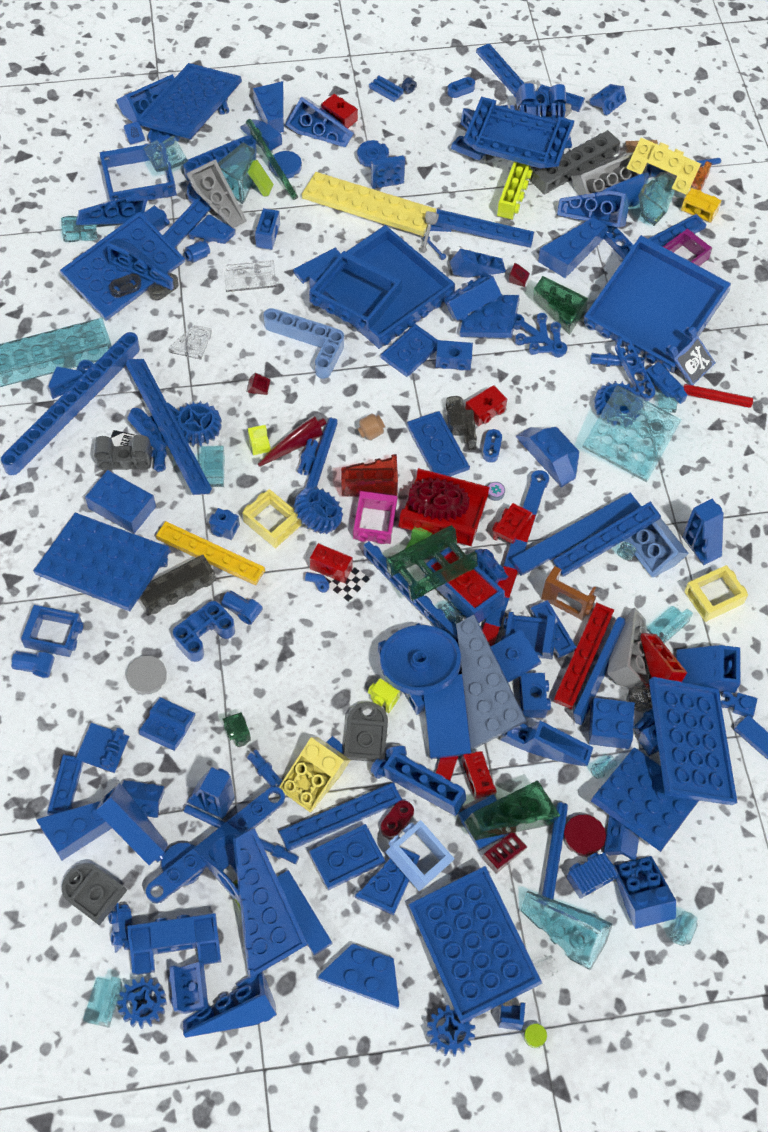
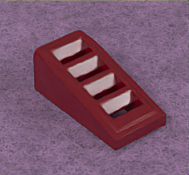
[482,831,527,874]

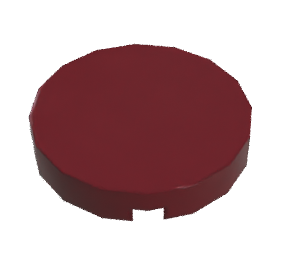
[564,814,606,857]

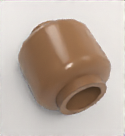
[358,413,385,440]

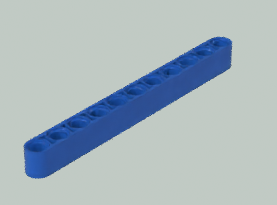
[1,332,140,475]

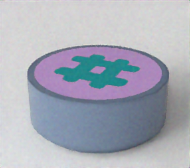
[488,482,505,501]

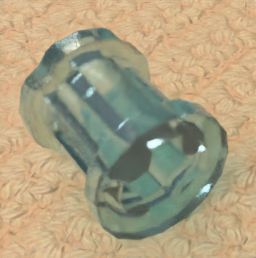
[440,601,464,624]

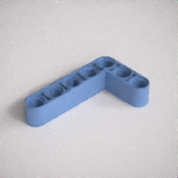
[264,308,344,379]

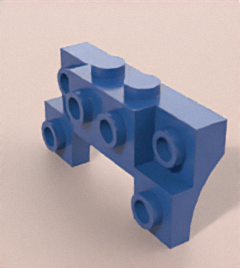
[127,913,221,975]

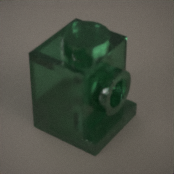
[222,712,251,747]

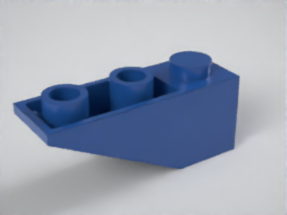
[450,248,506,278]

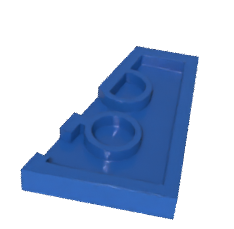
[355,847,420,915]

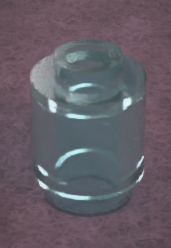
[670,911,698,946]

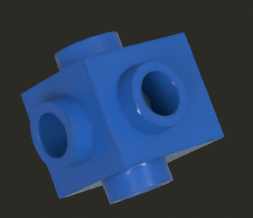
[209,508,240,540]

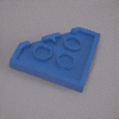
[460,295,520,338]

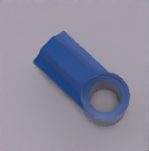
[221,590,263,625]
[11,651,55,678]

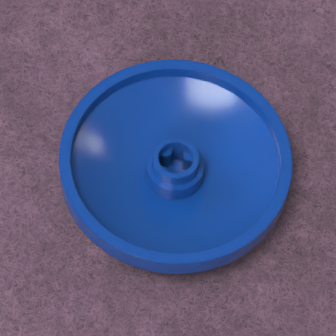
[380,625,461,695]

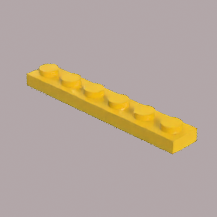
[156,521,265,586]

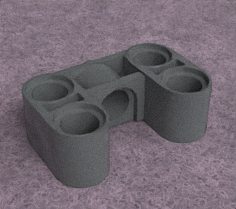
[94,435,152,471]

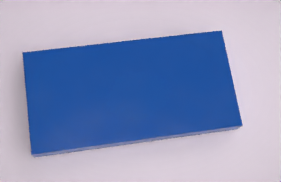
[406,411,470,477]
[424,674,472,760]

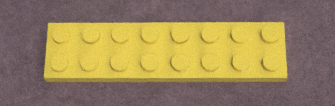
[302,172,436,236]

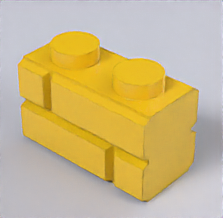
[681,188,722,223]

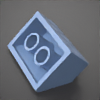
[624,518,689,578]

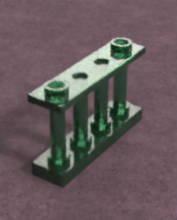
[386,525,478,601]

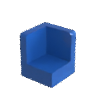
[499,1002,526,1031]

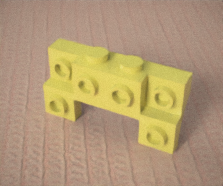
[626,138,701,195]

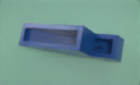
[500,720,594,766]

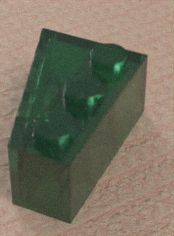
[533,276,588,335]

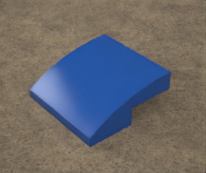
[139,697,196,751]

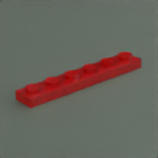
[553,602,615,710]

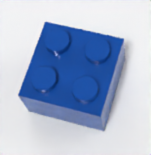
[588,698,635,749]

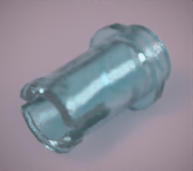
[591,755,617,779]

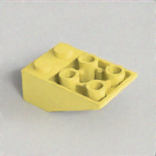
[279,737,351,813]

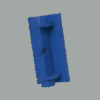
[108,903,132,953]

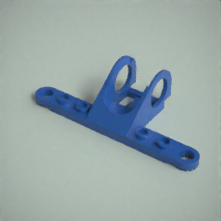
[146,787,285,904]

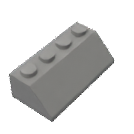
[571,152,640,195]

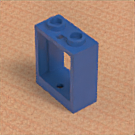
[21,605,84,657]

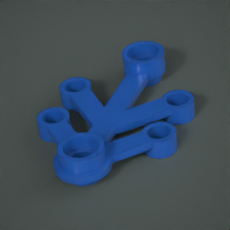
[514,313,567,358]

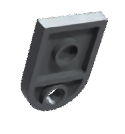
[344,702,388,762]
[62,863,127,926]

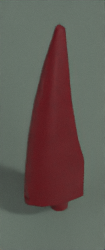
[257,416,327,467]

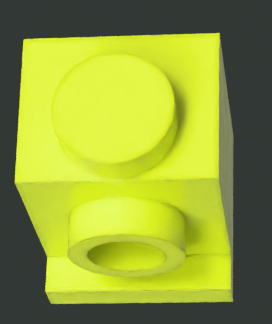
[368,678,400,714]

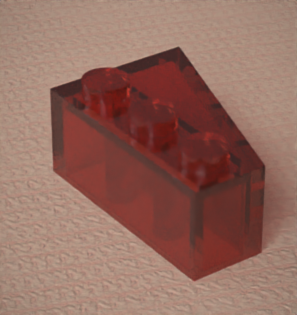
[341,454,398,497]

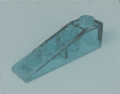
[638,172,675,226]
[520,891,613,970]

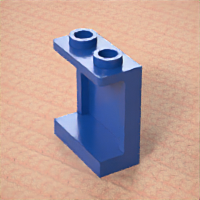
[501,612,558,660]

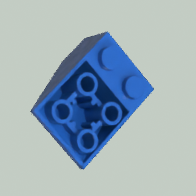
[676,645,741,693]
[613,856,676,929]

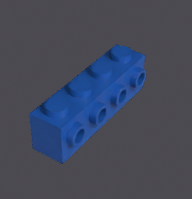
[383,751,466,817]

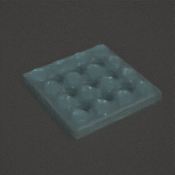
[582,385,682,482]

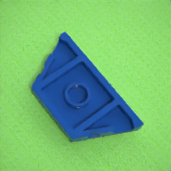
[318,944,400,1009]

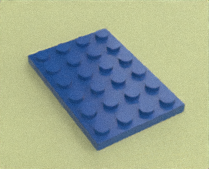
[136,63,242,139]
[60,212,185,321]
[33,512,171,612]
[649,677,738,806]
[408,866,543,1024]

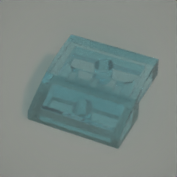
[143,136,188,172]

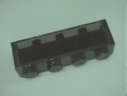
[138,555,216,616]

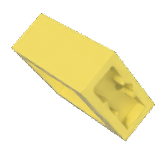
[242,489,302,549]
[684,565,748,622]

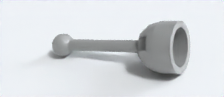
[420,211,439,253]

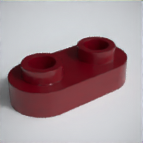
[381,801,414,839]

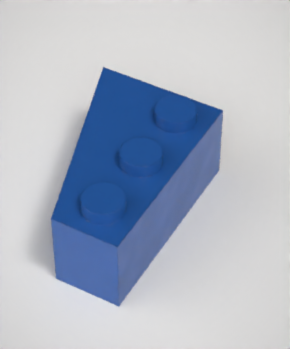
[186,767,235,820]

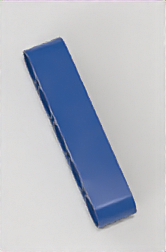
[183,135,257,181]

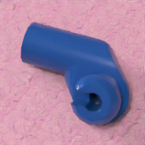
[305,572,329,593]

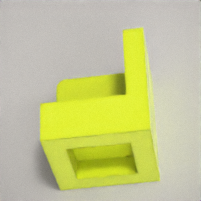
[248,425,271,455]

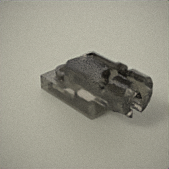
[446,396,477,450]

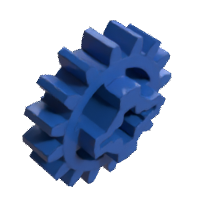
[117,977,167,1029]
[427,1005,476,1057]

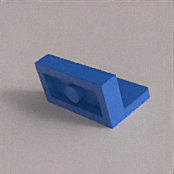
[604,815,639,860]

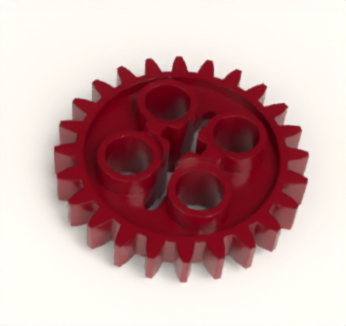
[408,477,470,521]

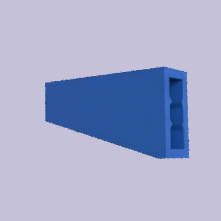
[95,783,168,865]

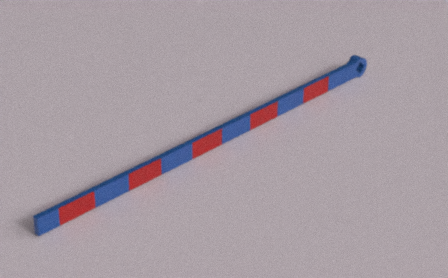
[435,470,549,781]

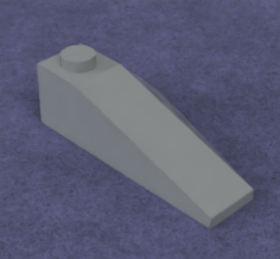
[186,159,247,228]
[607,608,651,691]

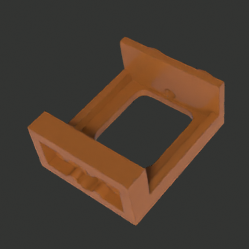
[541,566,597,620]

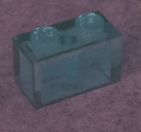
[198,446,225,487]

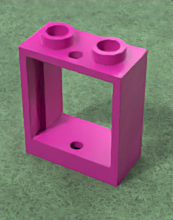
[353,491,398,544]

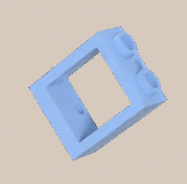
[385,820,455,891]

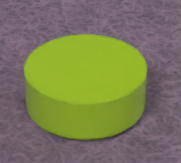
[524,1024,547,1048]

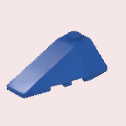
[116,74,174,122]
[285,97,354,147]
[557,190,628,228]
[76,196,148,225]
[183,972,277,1038]

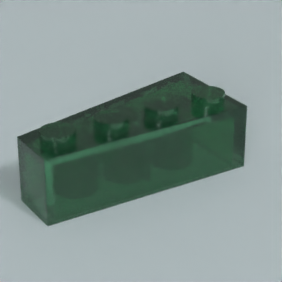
[464,780,560,840]

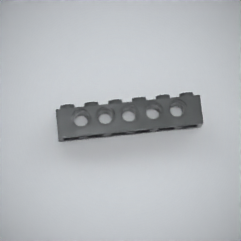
[532,130,621,195]

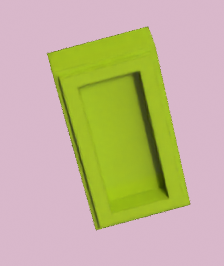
[247,160,274,197]

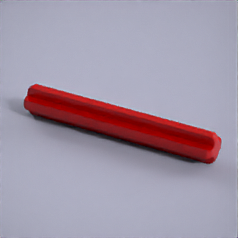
[683,384,753,408]

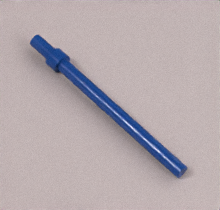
[184,805,299,864]

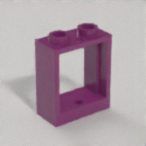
[663,228,712,266]

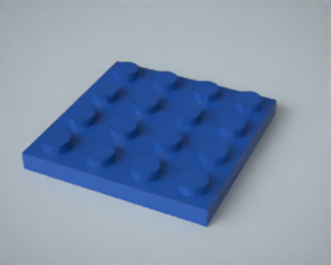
[591,747,699,852]

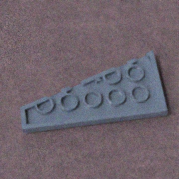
[456,615,527,750]

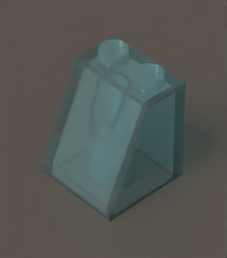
[218,142,256,204]

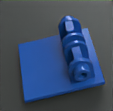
[75,723,130,773]

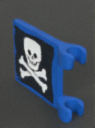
[664,327,716,385]

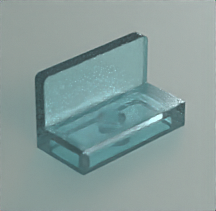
[647,606,693,644]
[83,977,123,1028]

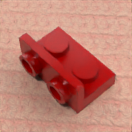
[492,503,532,544]

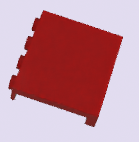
[399,468,490,547]

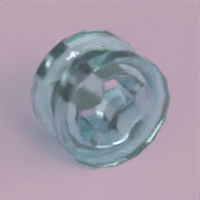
[617,542,636,560]

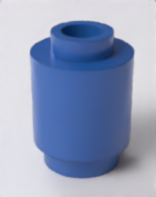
[184,241,210,263]

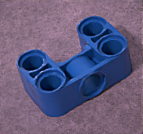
[516,83,566,112]
[173,601,235,662]

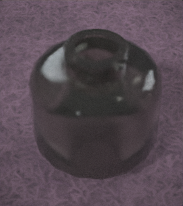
[626,683,653,712]

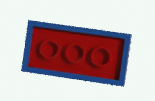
[424,544,505,623]

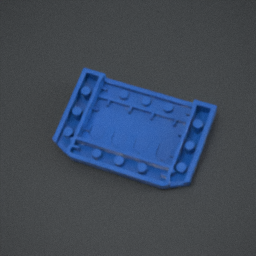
[464,96,575,168]

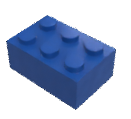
[85,470,156,534]

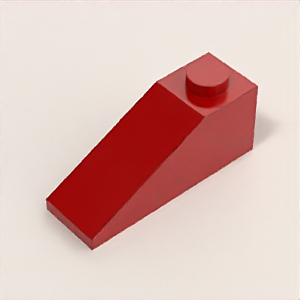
[640,633,687,682]

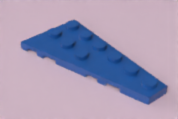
[233,827,308,978]

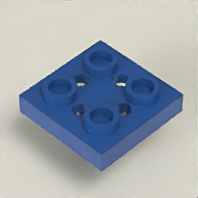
[371,154,405,189]

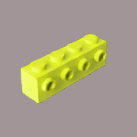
[497,161,533,220]

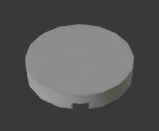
[126,656,167,694]

